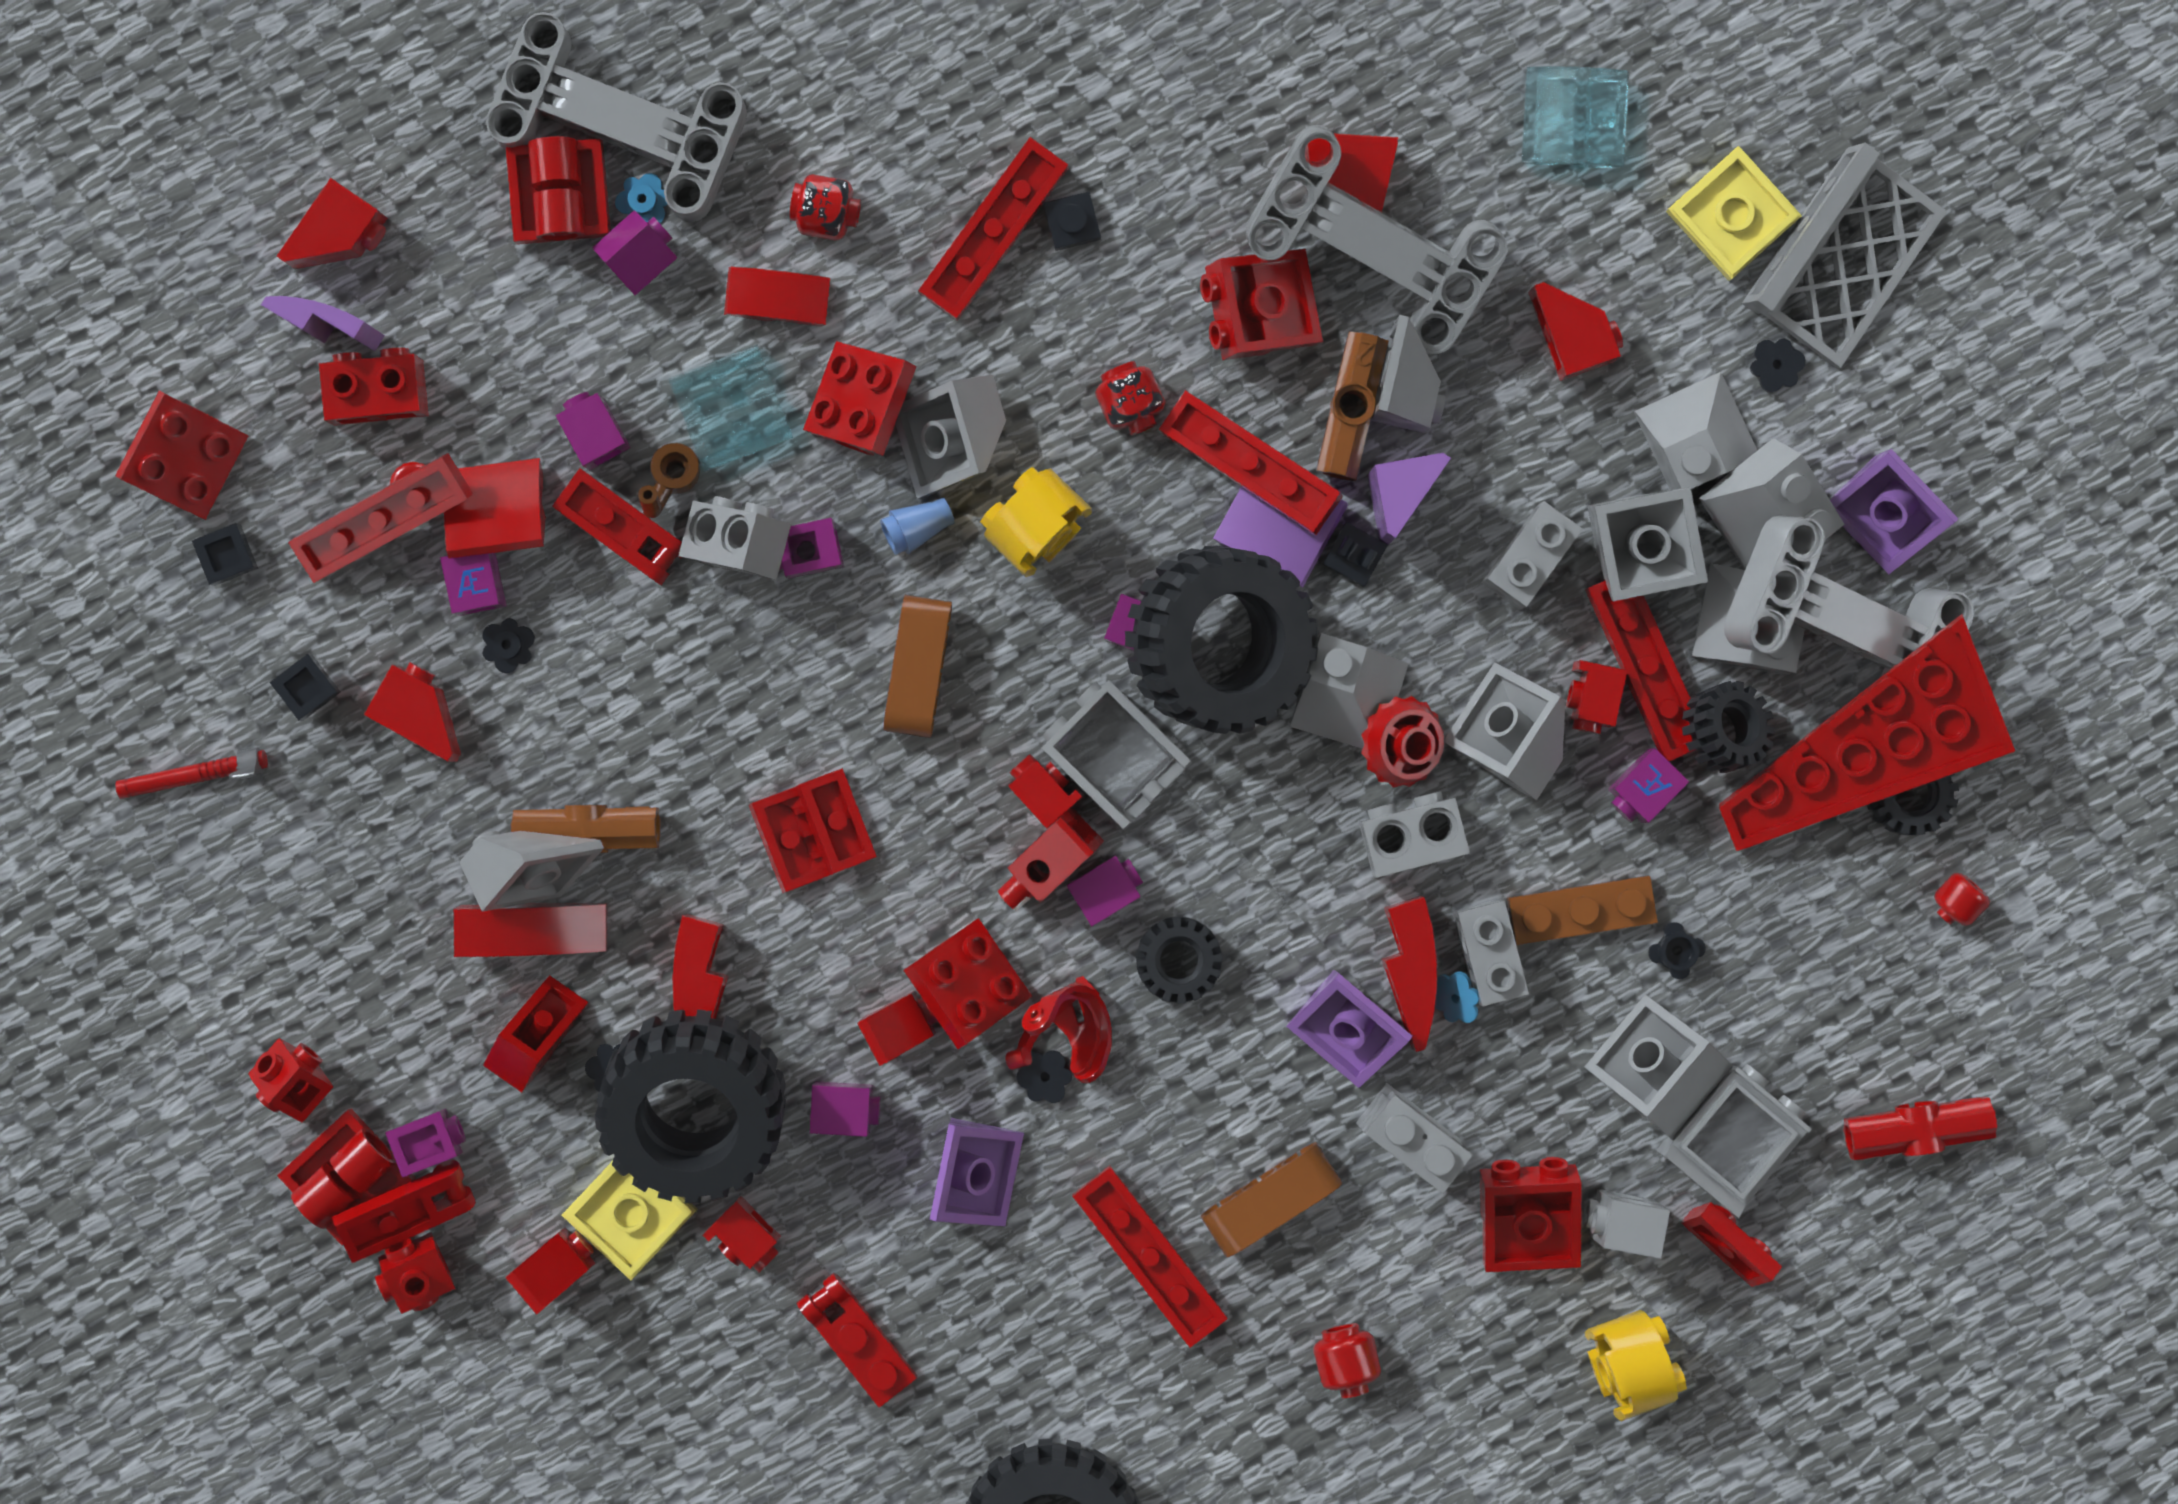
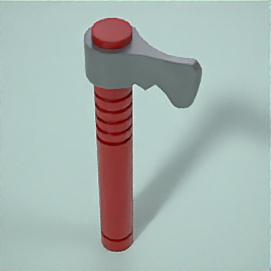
[115,747,268,799]

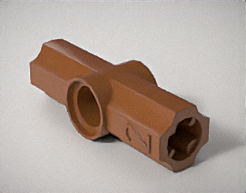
[1316,331,1389,481]
[511,805,661,853]

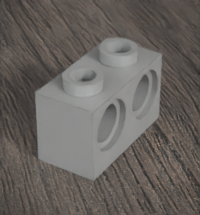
[679,496,791,580]
[1481,501,1583,610]
[1359,791,1470,878]
[1452,899,1529,1007]
[1584,1189,1670,1259]

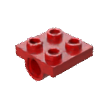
[506,136,611,245]
[803,341,917,456]
[115,391,249,520]
[903,918,1032,1049]
[277,1108,416,1246]

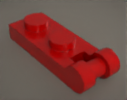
[552,468,682,586]
[332,1160,476,1263]
[796,1273,918,1408]

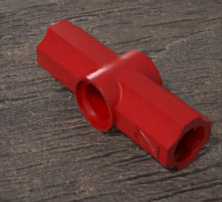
[1843,1096,1998,1160]

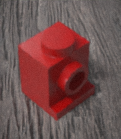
[1566,660,1628,734]
[1008,754,1082,829]
[702,1196,781,1273]

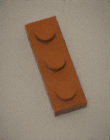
[1507,875,1658,945]

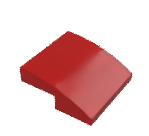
[444,458,546,559]
[748,768,877,894]

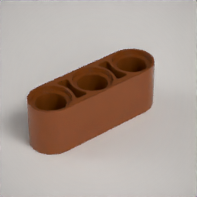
[883,594,952,738]
[1200,1142,1343,1257]

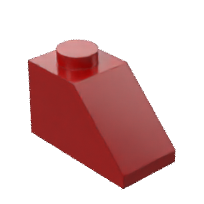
[276,178,387,269]
[1528,282,1623,381]
[364,662,461,762]
[483,975,588,1093]
[857,991,938,1066]
[505,1227,596,1315]

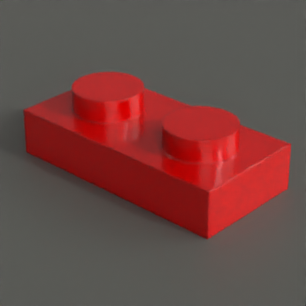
[1681,1202,1782,1287]

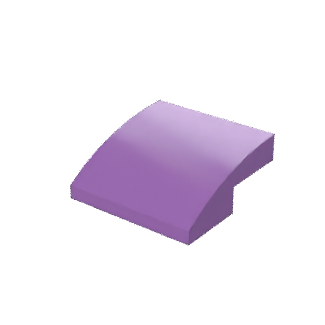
[261,296,385,351]
[1213,487,1348,587]

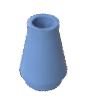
[880,498,955,555]

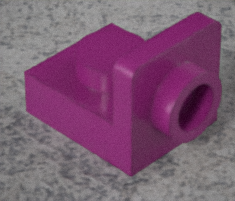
[385,1108,466,1177]

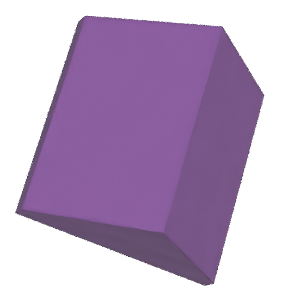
[1830,449,1958,574]
[1367,453,1451,545]
[1286,970,1412,1088]
[930,1118,1024,1226]

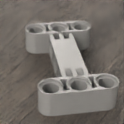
[486,12,747,222]
[1246,125,1508,354]
[1724,515,1974,677]

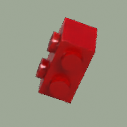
[319,347,429,426]

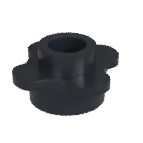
[1648,922,1706,979]

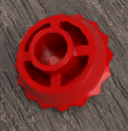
[1361,696,1444,788]

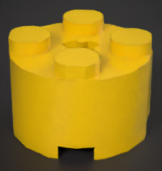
[980,467,1092,577]
[1585,1310,1687,1422]

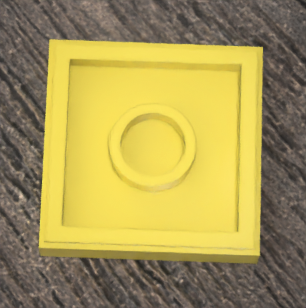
[1666,146,1802,281]
[562,1161,698,1281]

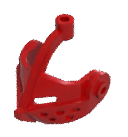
[1005,976,1112,1084]

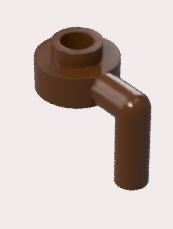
[638,443,700,518]

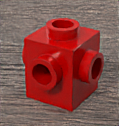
[248,1038,334,1123]
[375,1232,455,1314]

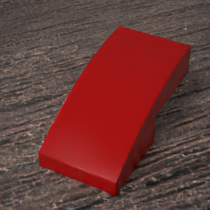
[724,266,830,327]

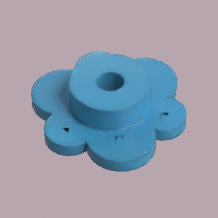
[615,173,668,223]
[1435,972,1479,1023]

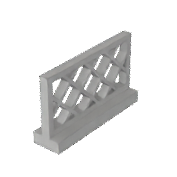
[1742,143,1947,368]

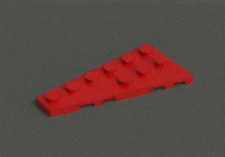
[1719,614,2015,851]

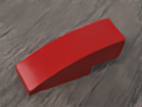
[1381,896,1437,1052]
[453,903,607,957]
[672,914,729,1019]

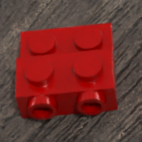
[1200,248,1323,360]
[1480,1157,1582,1272]

